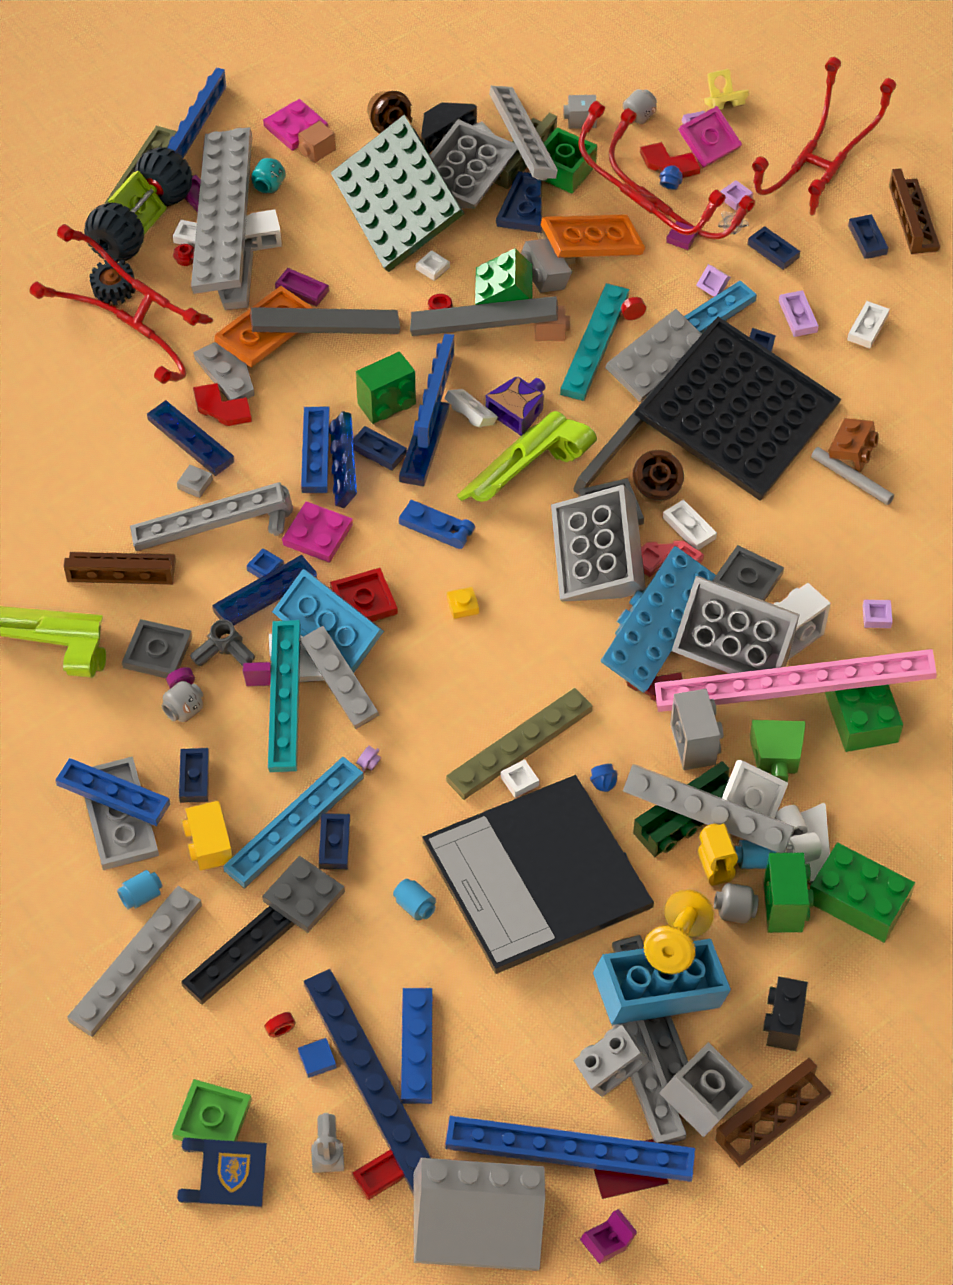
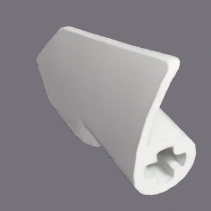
[775,803,830,884]

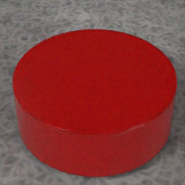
[428,294,452,310]
[621,297,647,320]
[264,1012,296,1038]

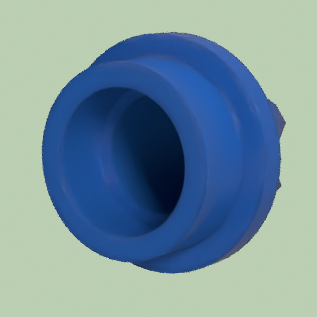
[659,165,683,190]
[590,764,618,792]

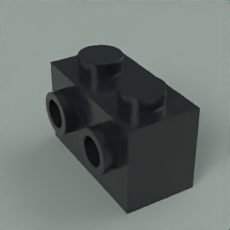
[763,976,808,1051]

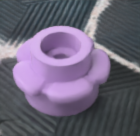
[356,745,381,771]

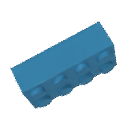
[593,939,731,1025]

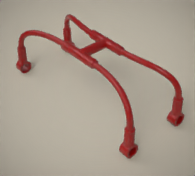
[752,57,896,216]
[579,101,756,239]
[29,224,213,384]

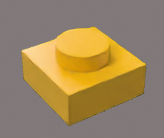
[447,587,479,619]

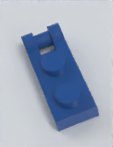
[399,500,476,549]

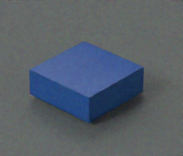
[246,548,284,583]
[298,1038,337,1078]

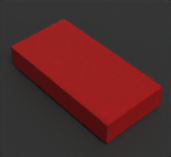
[352,1149,404,1200]

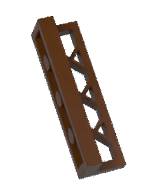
[889,168,940,254]
[63,552,176,585]
[715,1058,831,1167]

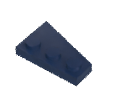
[496,171,542,233]

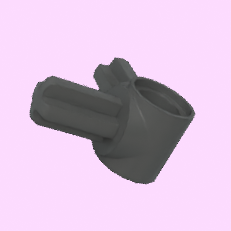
[190,619,255,666]

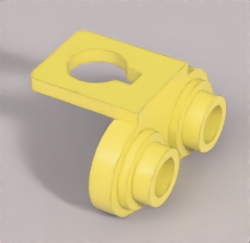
[704,69,749,109]

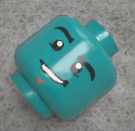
[251,158,286,193]

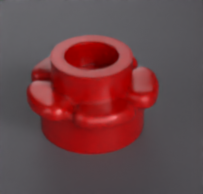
[173,244,194,266]

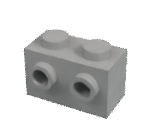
[521,238,572,293]
[573,1025,650,1097]

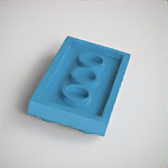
[272,569,384,673]

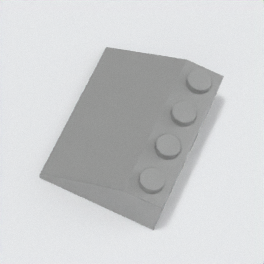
[430,120,518,209]
[551,485,645,602]
[672,576,800,674]
[414,1158,545,1271]

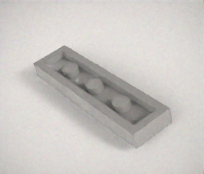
[300,626,379,729]

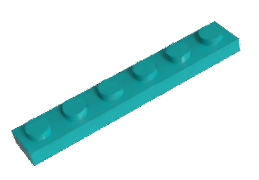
[560,283,629,401]
[268,620,301,772]

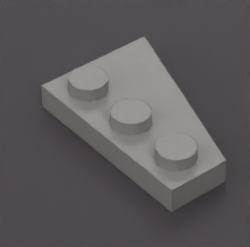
[218,247,253,310]
[194,342,254,401]

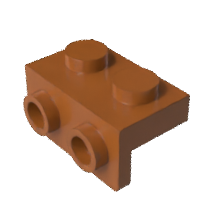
[828,418,879,472]

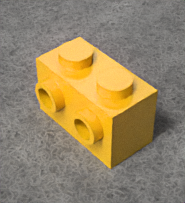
[182,801,232,871]

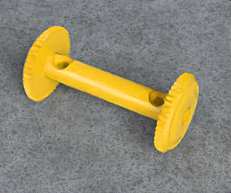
[643,889,714,975]

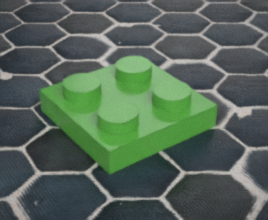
[172,1079,252,1141]

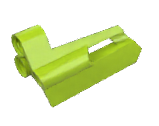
[457,411,597,502]
[0,606,106,678]

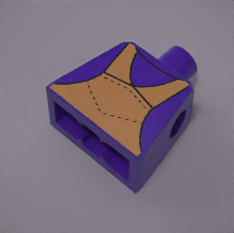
[486,377,546,436]

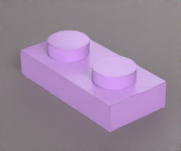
[779,290,818,337]

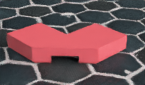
[641,541,704,577]

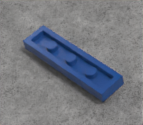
[301,407,330,493]
[55,758,170,826]
[401,988,432,1104]

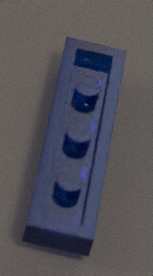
[147,400,235,476]
[399,402,449,487]
[329,411,357,508]
[212,555,317,626]

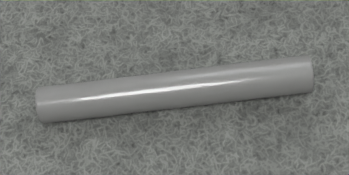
[811,447,894,505]

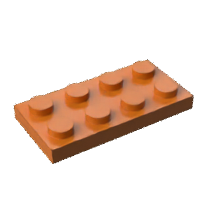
[541,215,645,258]
[214,286,315,368]

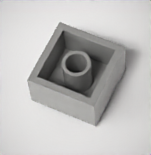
[670,689,723,770]
[659,1042,753,1137]

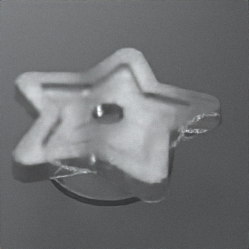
[718,211,749,234]

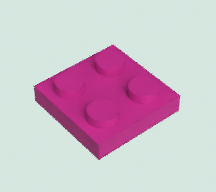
[263,99,328,151]
[678,106,742,168]
[282,501,353,563]

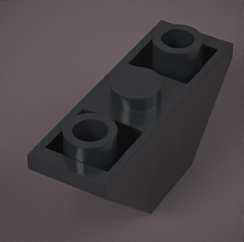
[421,102,477,153]

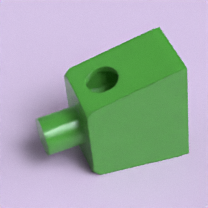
[750,720,805,782]

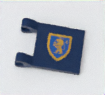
[177,1138,267,1207]

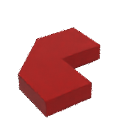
[640,142,701,178]
[193,383,252,426]

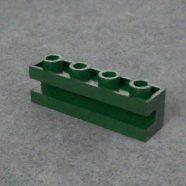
[633,761,730,857]

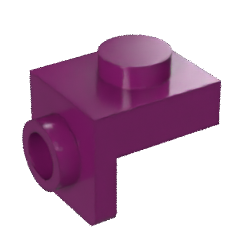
[580,1209,637,1264]

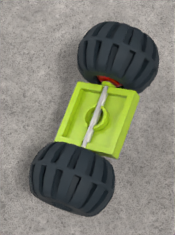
[84,147,193,262]

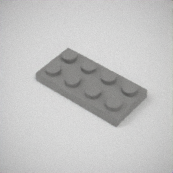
[605,309,702,402]
[84,756,159,870]

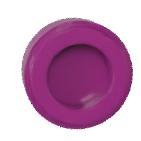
[166,667,195,689]

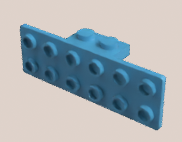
[601,546,716,692]

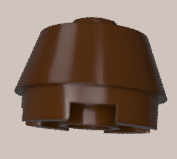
[367,91,413,134]
[633,450,684,501]

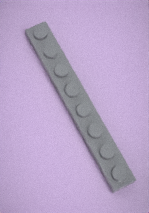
[489,86,558,180]

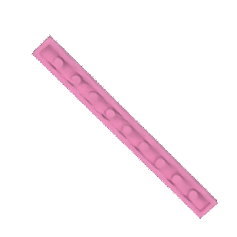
[655,649,937,712]

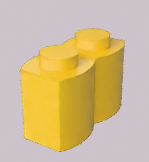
[698,824,738,886]

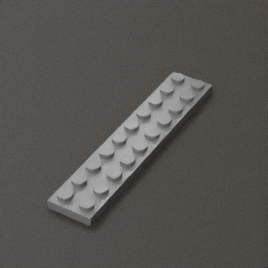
[191,127,252,294]

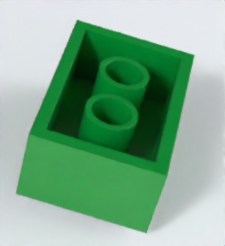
[825,684,903,752]
[810,842,916,943]

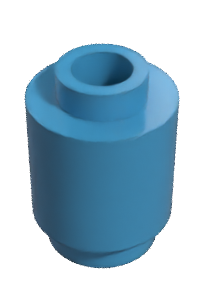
[734,840,777,869]
[117,870,163,910]
[393,879,436,920]

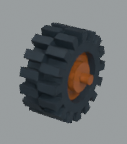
[89,259,136,305]

